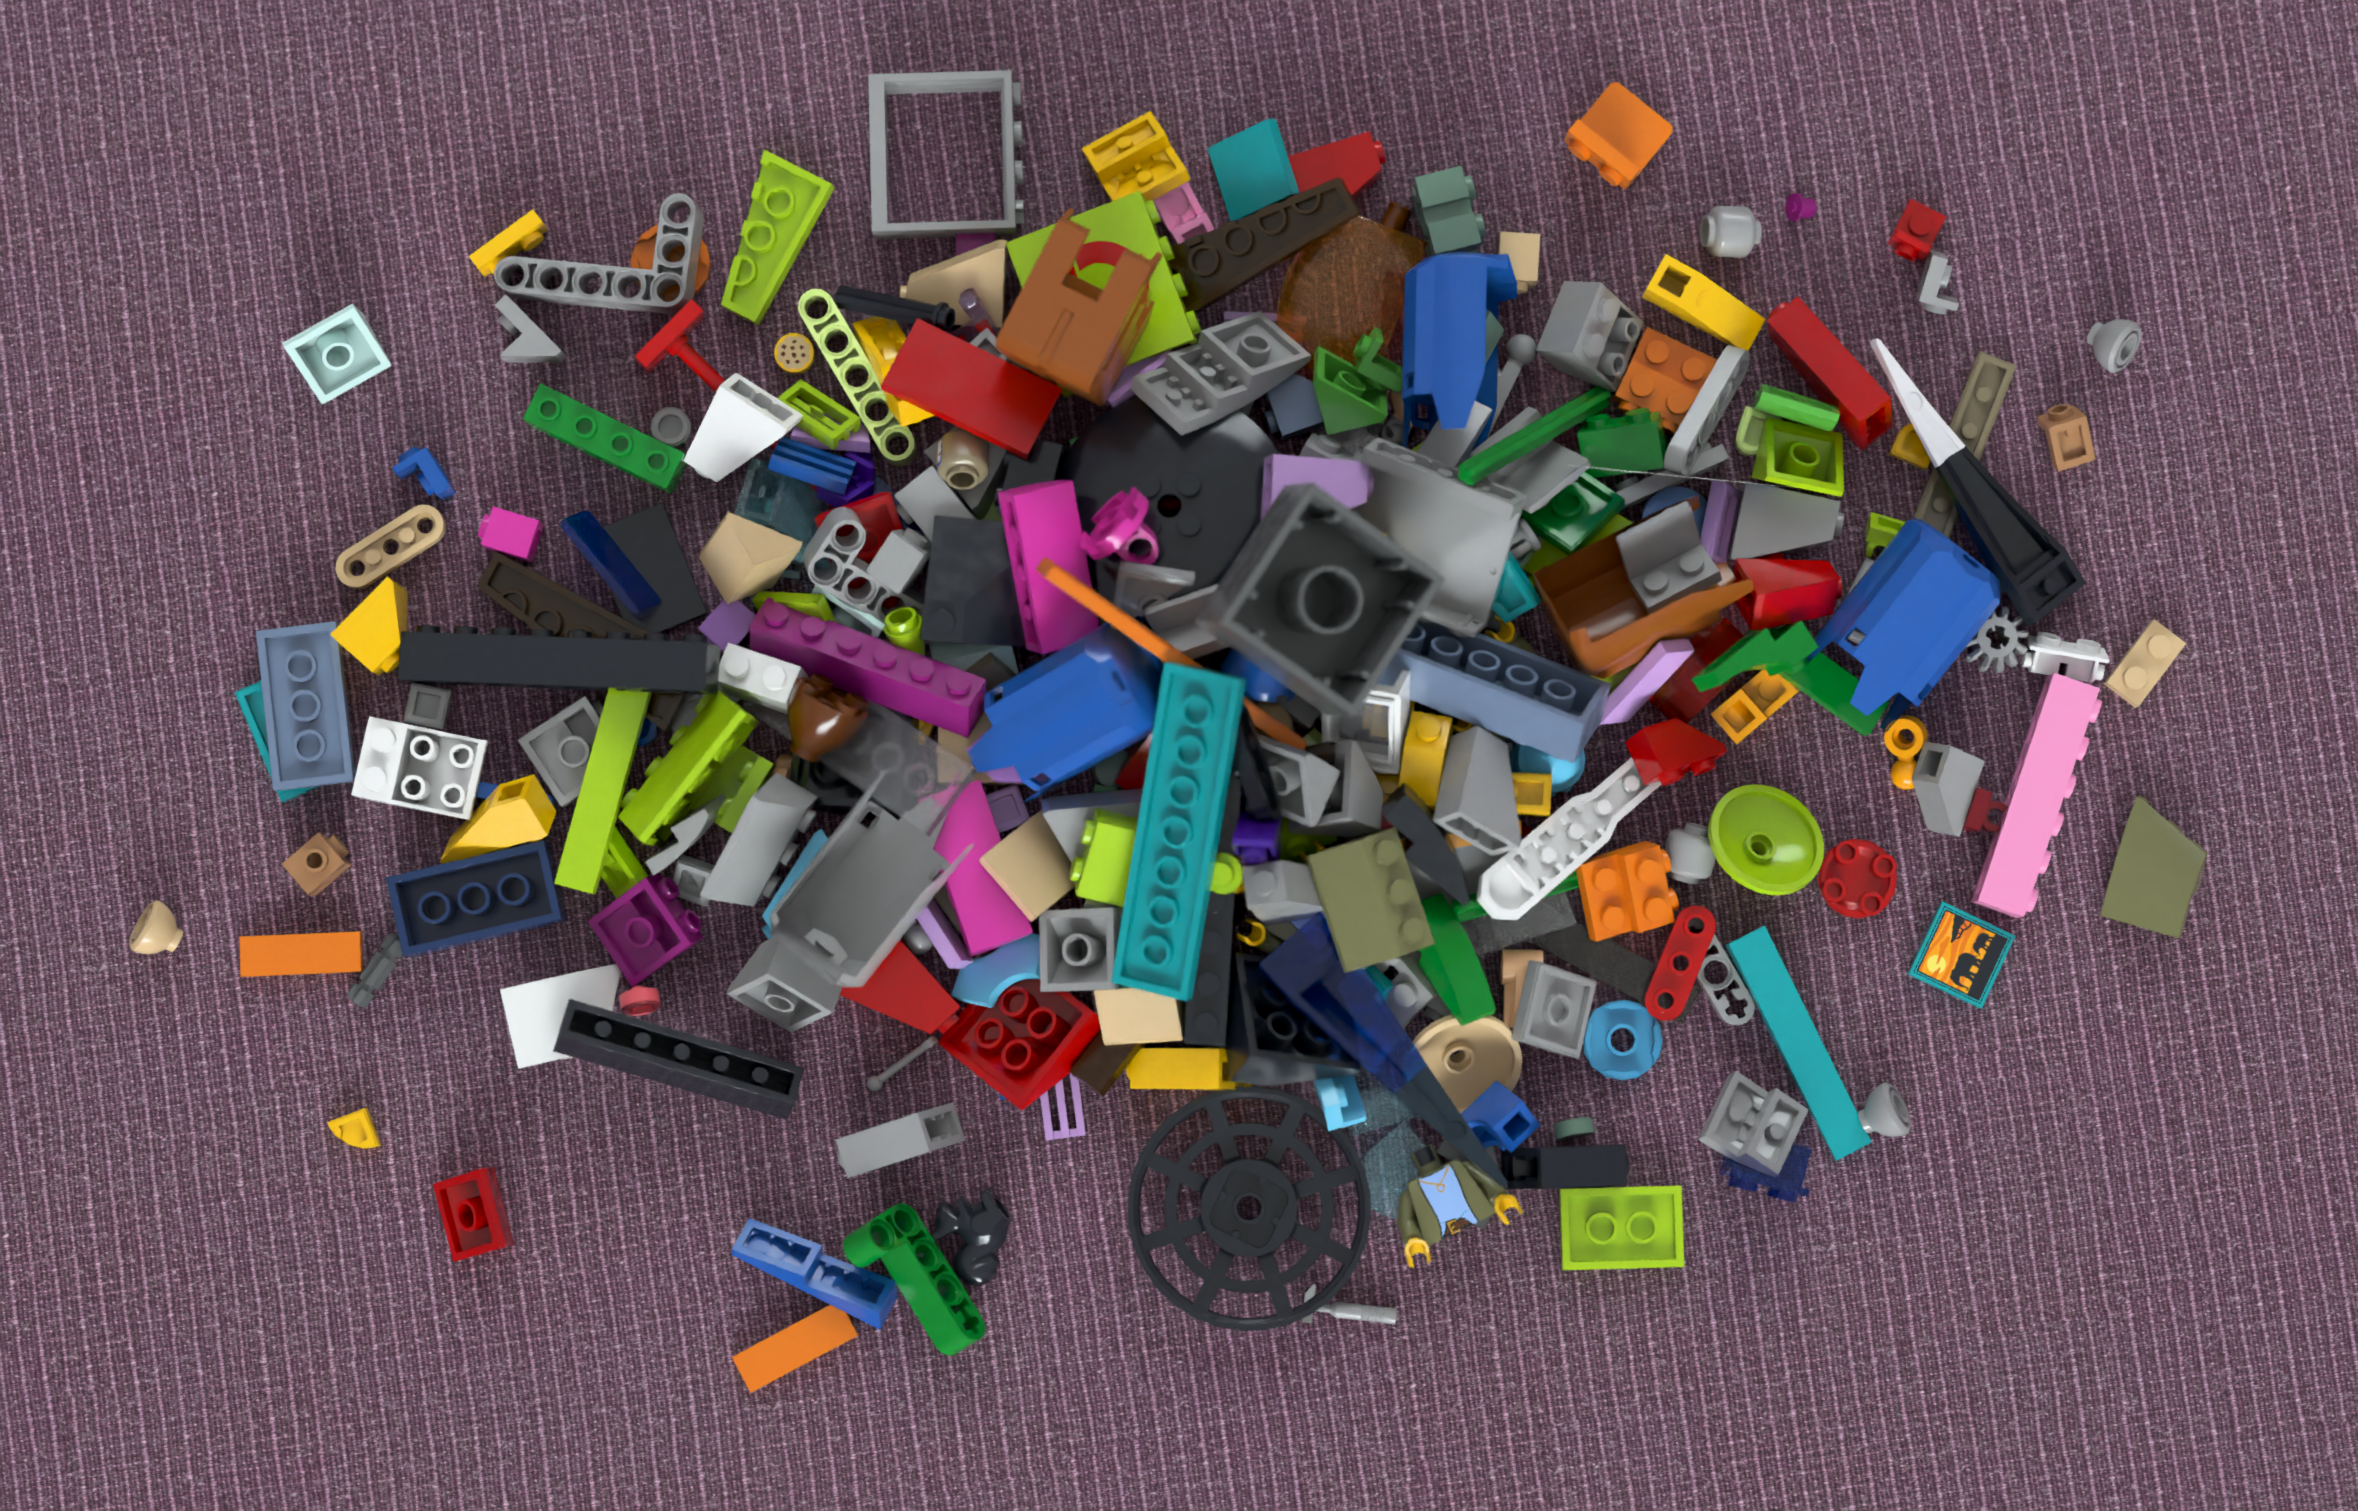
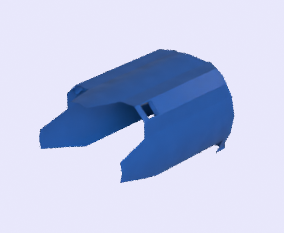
[1402,252,1517,459]
[1806,517,2001,732]
[968,622,1164,803]

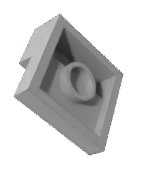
[518,696,633,808]

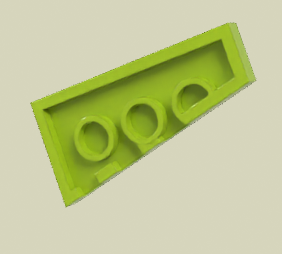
[721,150,835,326]

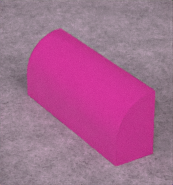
[998,480,1099,654]
[917,780,1033,957]

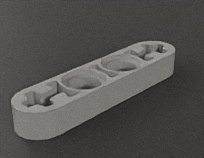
[1664,345,1750,476]

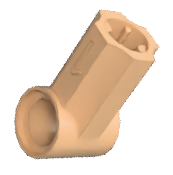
[1500,949,1543,1028]

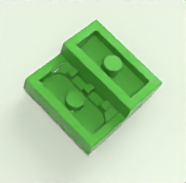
[1751,383,1840,432]

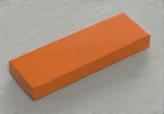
[239,931,364,977]
[732,1305,859,1393]

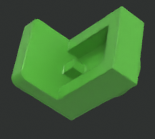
[1353,327,1403,393]

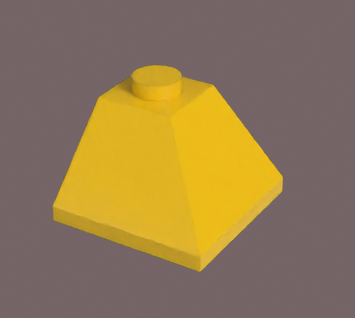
[330,577,407,676]

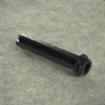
[834,285,955,332]

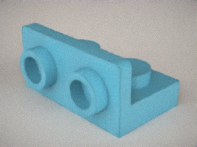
[1313,1075,1367,1131]

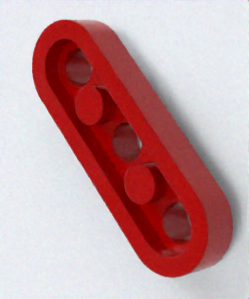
[1644,905,1716,1021]

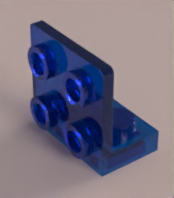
[1719,1144,1811,1203]

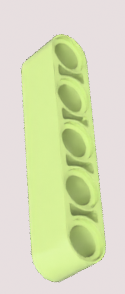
[798,289,917,466]

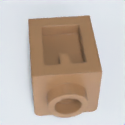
[2037,404,2096,472]

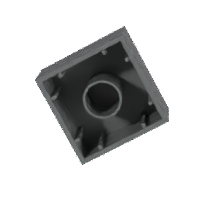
[1194,482,1445,717]

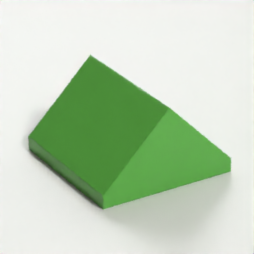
[1313,346,1387,435]

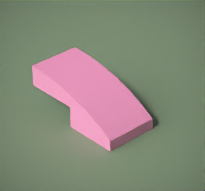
[1153,182,1215,245]

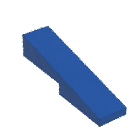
[731,1218,897,1330]

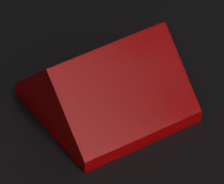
[433,1167,515,1262]

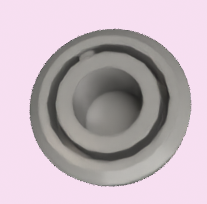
[2087,319,2141,373]
[1858,1082,1911,1137]

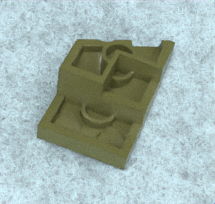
[2100,796,2208,938]

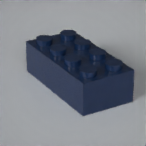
[386,840,568,958]

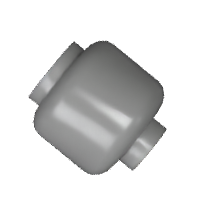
[1700,206,1762,258]
[1664,822,1716,884]

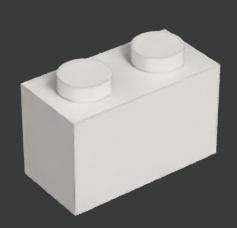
[718,643,810,714]

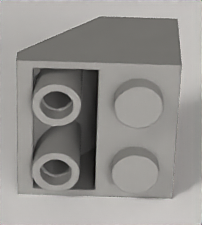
[1536,281,1644,392]

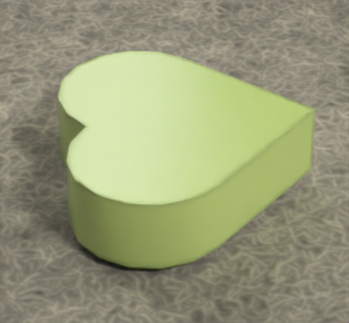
[1734,406,1782,456]

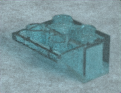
[734,458,827,562]

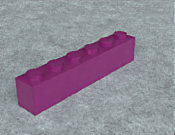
[749,597,986,738]

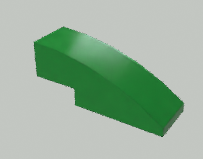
[1417,893,1496,1026]

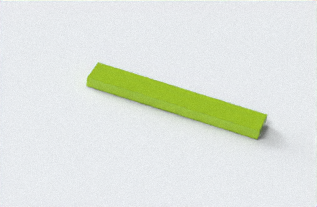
[554,688,652,895]

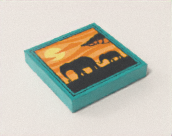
[1907,901,2015,1009]

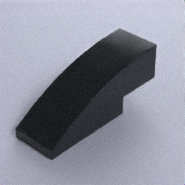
[1383,782,1470,906]

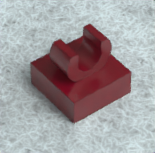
[1962,787,2007,833]

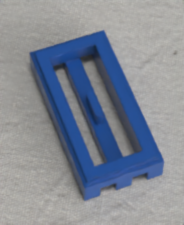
[768,437,856,495]

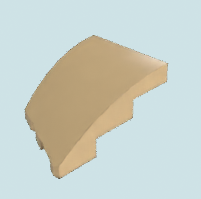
[979,810,1075,922]

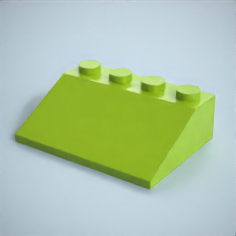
[618,690,760,848]

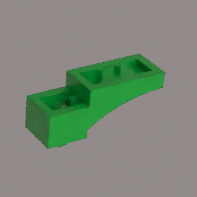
[1691,620,1819,692]

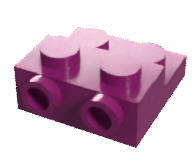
[587,872,704,987]

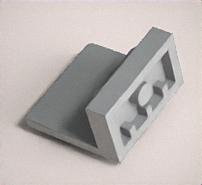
[1469,406,1591,513]
[1616,501,1722,615]

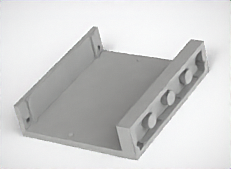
[1354,437,1527,638]

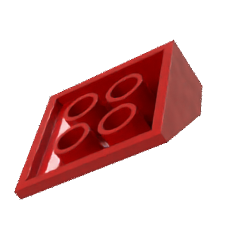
[938,979,1101,1111]

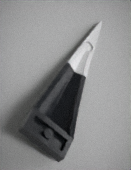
[1870,338,2086,626]

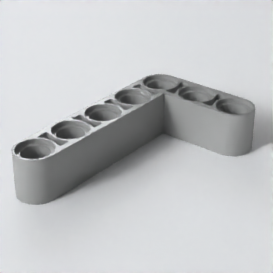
[494,193,704,315]

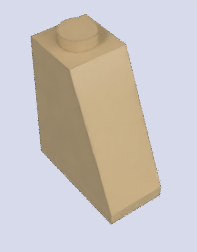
[900,239,1007,327]

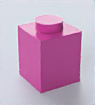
[478,506,544,563]

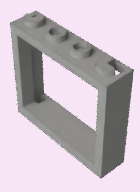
[868,70,1024,239]

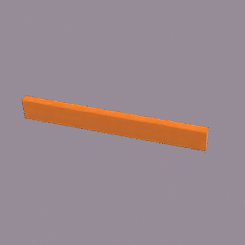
[1036,557,1307,751]

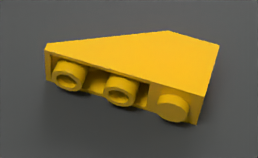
[1642,254,1766,351]
[440,774,557,864]

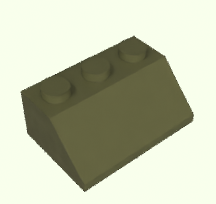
[1305,827,1435,973]

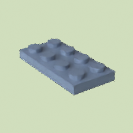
[256,621,356,791]

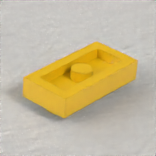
[469,209,548,277]

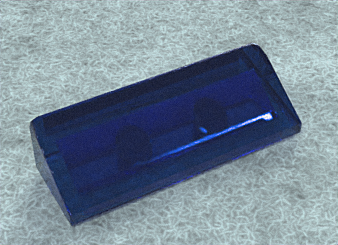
[560,510,661,620]

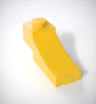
[852,316,935,427]

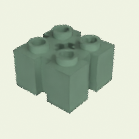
[1410,166,1486,258]

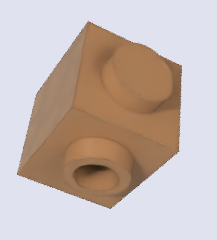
[282,832,352,896]

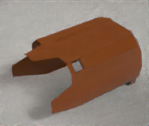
[1533,495,1754,679]

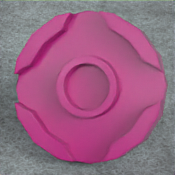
[1080,487,1159,565]

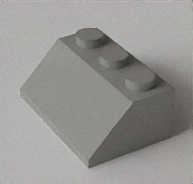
[700,772,818,907]

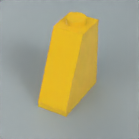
[1126,1048,1251,1090]

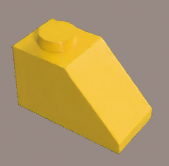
[1398,711,1453,811]

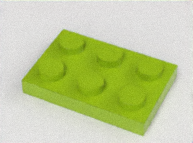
[1559,1185,1684,1270]

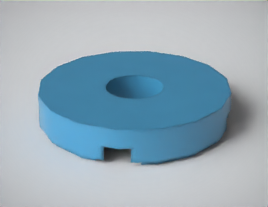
[1582,1000,1663,1080]

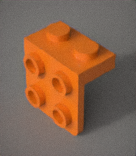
[1564,82,1673,191]

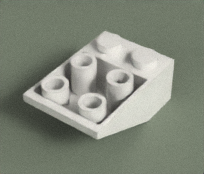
[351,716,488,820]

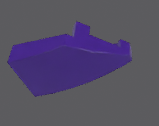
[817,443,874,508]

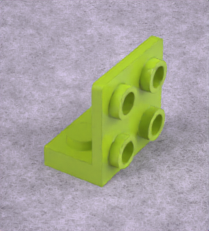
[692,746,776,833]

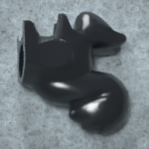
[931,1187,1012,1286]

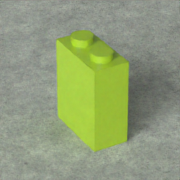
[1069,808,1138,907]

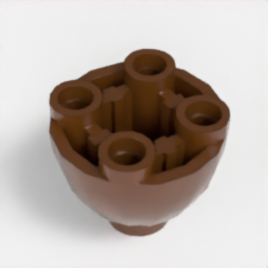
[787,673,869,762]

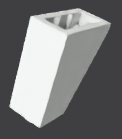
[684,373,803,482]

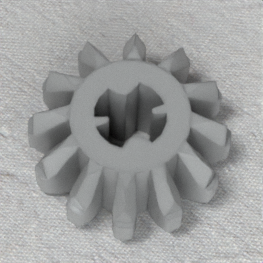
[1965,606,2029,673]

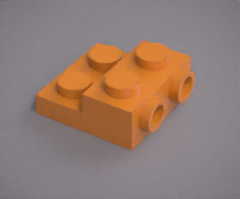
[1612,327,1717,435]
[1576,841,1679,942]

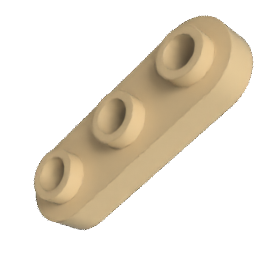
[336,505,446,589]

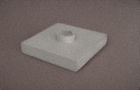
[1511,960,1597,1059]

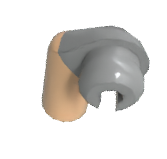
[1381,389,1415,445]

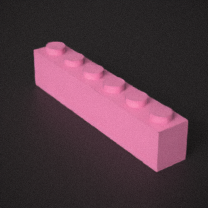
[1971,673,2102,918]

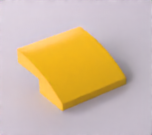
[1081,111,1191,202]

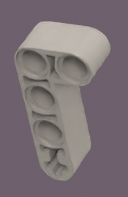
[803,507,936,645]

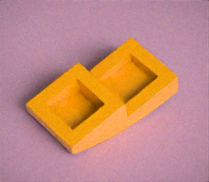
[1710,670,1799,745]

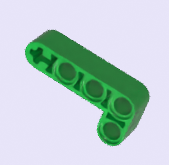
[843,1203,985,1356]

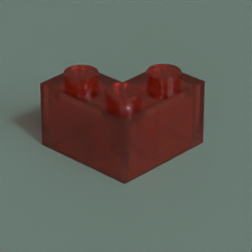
[1649,617,1744,724]

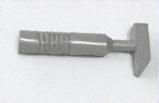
[1302,1284,1397,1324]

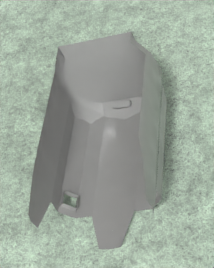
[769,770,975,988]

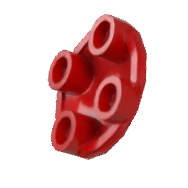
[1818,839,1897,919]

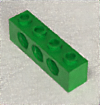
[523,383,687,495]

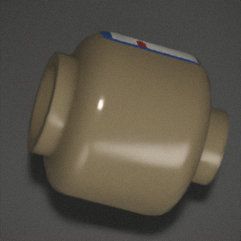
[937,428,990,490]

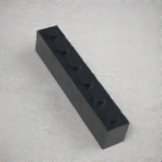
[553,999,804,1120]

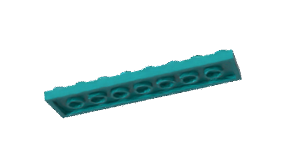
[1111,662,1247,1001]

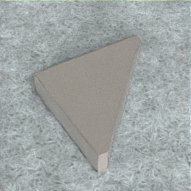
[1113,561,1195,618]

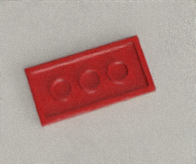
[881,318,1063,460]

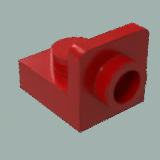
[1887,199,1946,261]

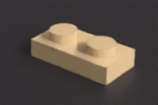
[2103,619,2186,708]

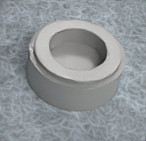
[651,407,692,448]

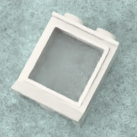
[1322,670,1410,774]

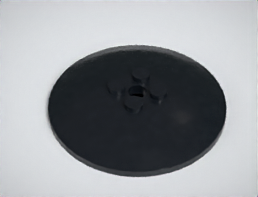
[1056,397,1279,630]

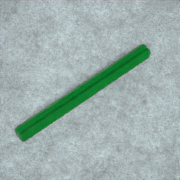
[1456,386,1611,486]

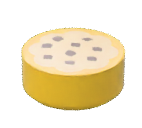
[774,333,815,375]

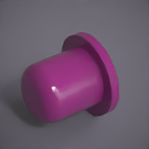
[1785,193,1817,221]

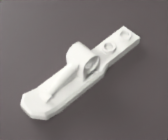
[1477,757,1661,920]

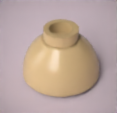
[129,900,183,954]

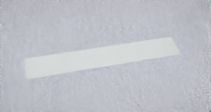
[1571,465,1796,488]

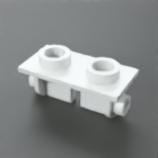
[2021,632,2110,683]

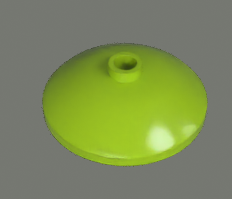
[1708,784,1824,895]

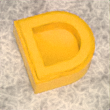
[1888,423,1931,470]

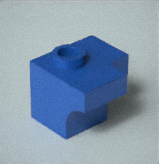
[1461,1080,1540,1152]

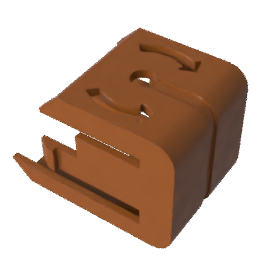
[996,208,1163,407]

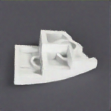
[500,964,622,1069]

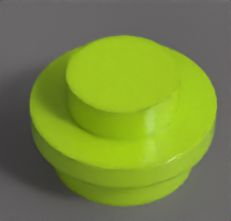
[1211,853,1243,894]

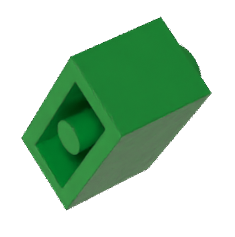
[1577,408,1667,478]

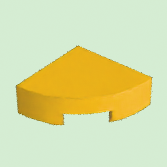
[327,1108,381,1148]

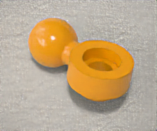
[1884,715,1928,790]

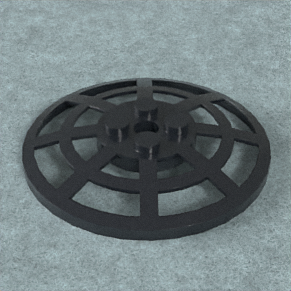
[1128,1086,1371,1331]

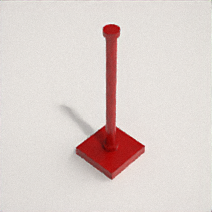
[635,299,835,511]

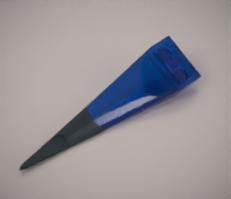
[1258,912,1507,1188]

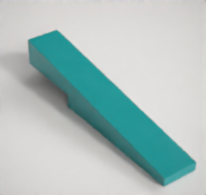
[1725,925,1872,1161]

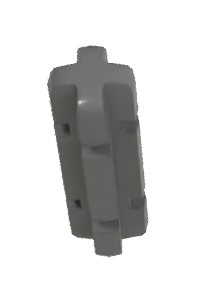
[347,933,403,1008]

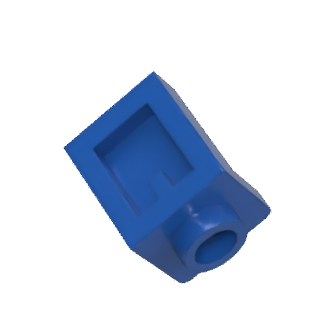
[392,447,457,501]

